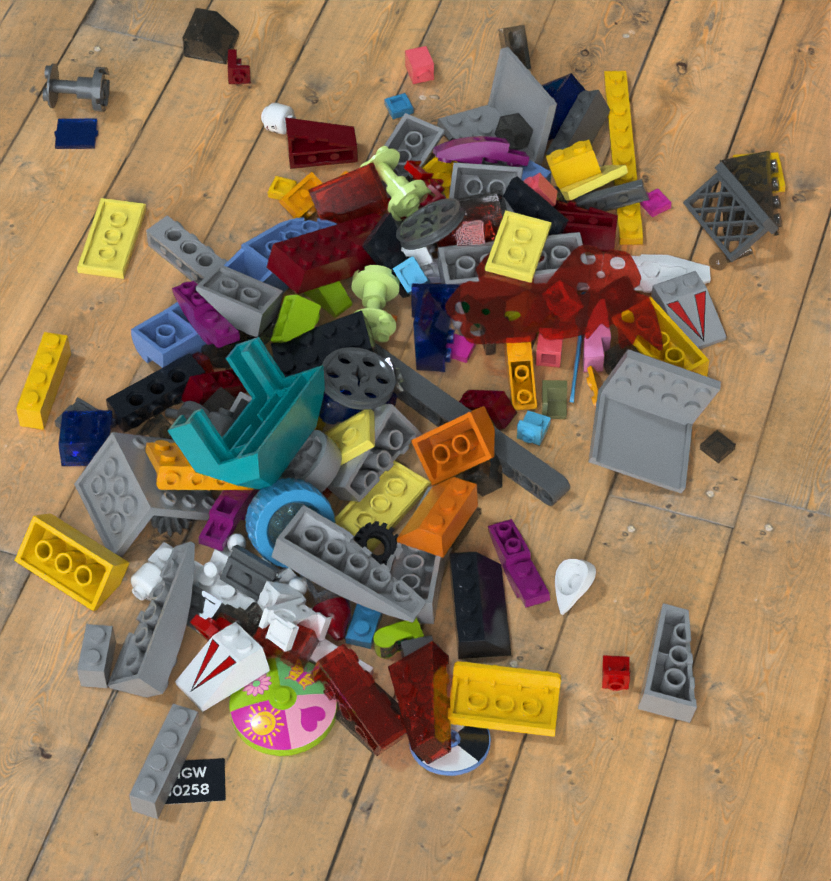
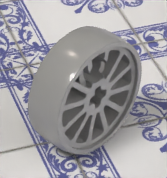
[278,430,342,504]

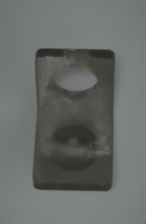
[135,414,173,440]

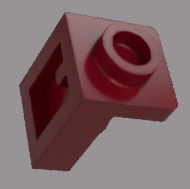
[228,49,251,84]
[418,178,446,209]

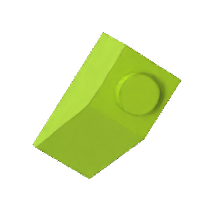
[304,281,353,318]
[270,294,321,343]

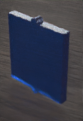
[54,118,99,149]

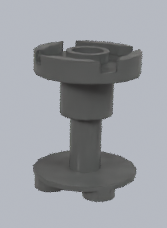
[43,63,110,112]

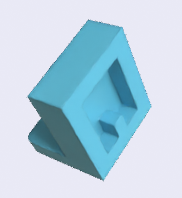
[393,256,431,296]
[517,411,551,446]

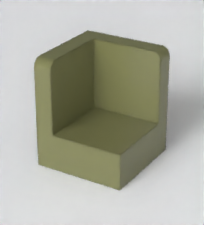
[542,380,567,419]

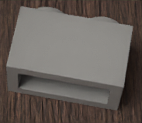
[77,624,116,688]

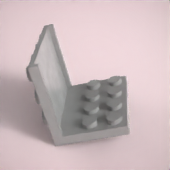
[437,47,557,167]
[588,349,721,494]
[74,432,216,557]

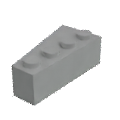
[327,404,422,502]

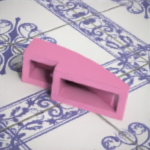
[583,299,611,373]

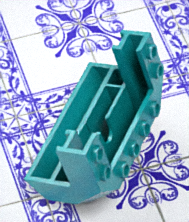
[168,337,325,490]

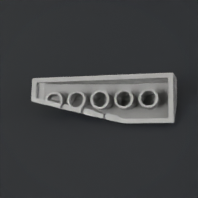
[336,113,445,223]
[387,487,446,624]
[271,505,426,623]
[107,541,195,698]

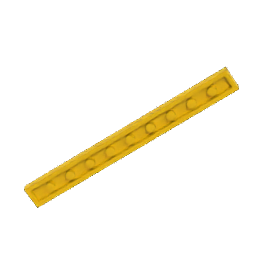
[604,71,643,245]

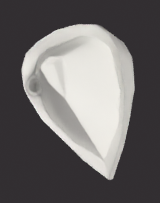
[555,559,596,615]

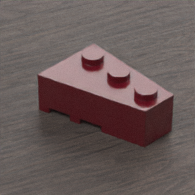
[285,117,358,169]
[554,200,618,252]

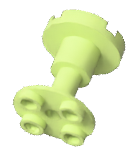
[359,146,431,221]
[351,265,400,343]

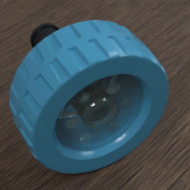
[245,478,336,568]

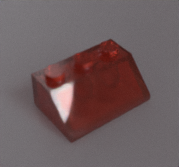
[308,162,389,224]

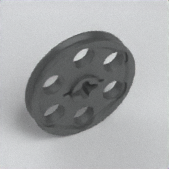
[396,198,465,250]
[322,347,396,410]

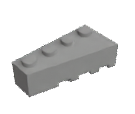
[638,603,697,723]

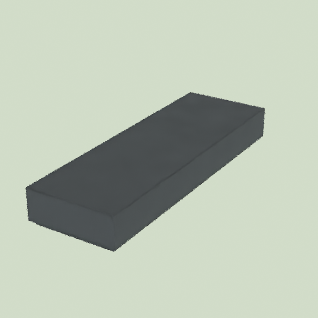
[575,179,649,211]

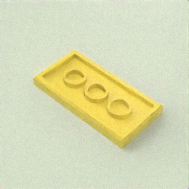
[77,198,147,279]
[335,461,431,552]

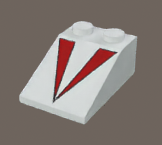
[175,622,270,712]

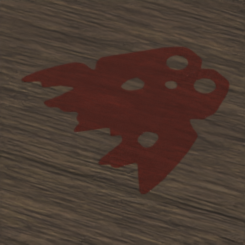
[523,245,663,351]
[445,253,589,344]

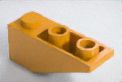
[504,336,537,411]

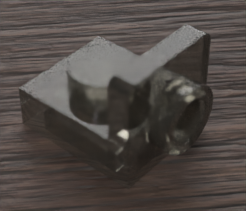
[220,602,263,637]

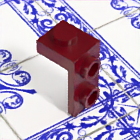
[459,390,517,430]

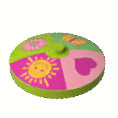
[229,657,338,756]

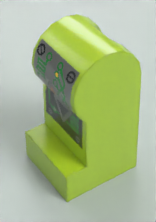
[373,617,425,659]

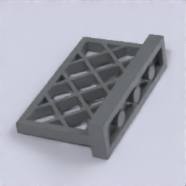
[683,162,779,262]

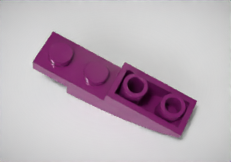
[433,136,530,167]
[172,281,240,348]
[198,489,260,551]
[488,519,550,608]

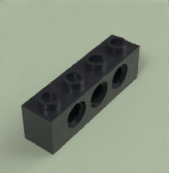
[106,353,206,433]

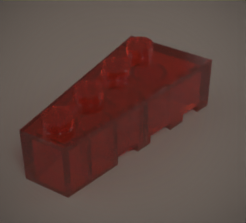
[388,641,451,764]
[309,644,408,756]

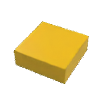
[267,176,297,200]

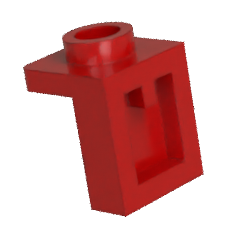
[190,614,232,641]
[602,655,630,691]

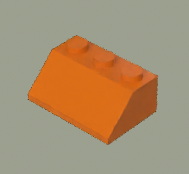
[411,406,495,486]
[397,477,478,558]

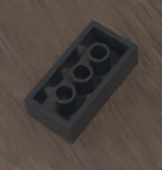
[271,310,378,378]

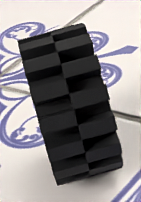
[353,521,399,566]

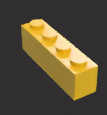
[16,332,71,430]

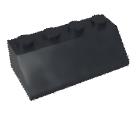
[450,552,511,659]

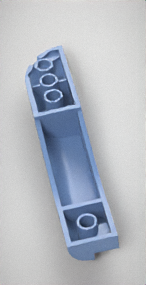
[131,217,336,368]

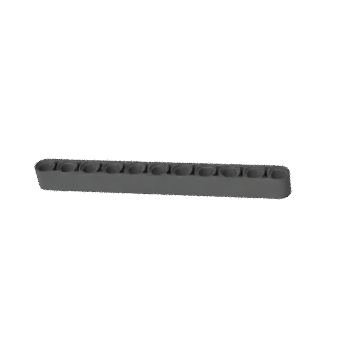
[375,343,571,506]

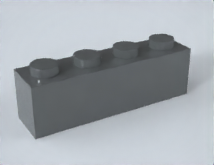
[546,90,610,155]

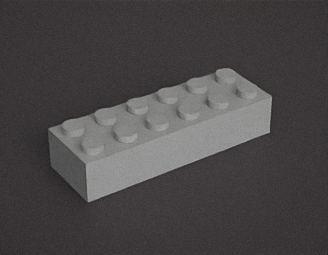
[438,232,589,303]

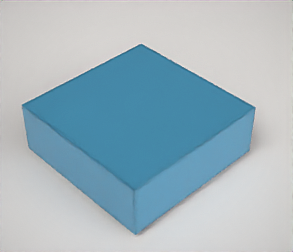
[384,93,414,119]

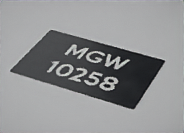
[165,758,226,804]

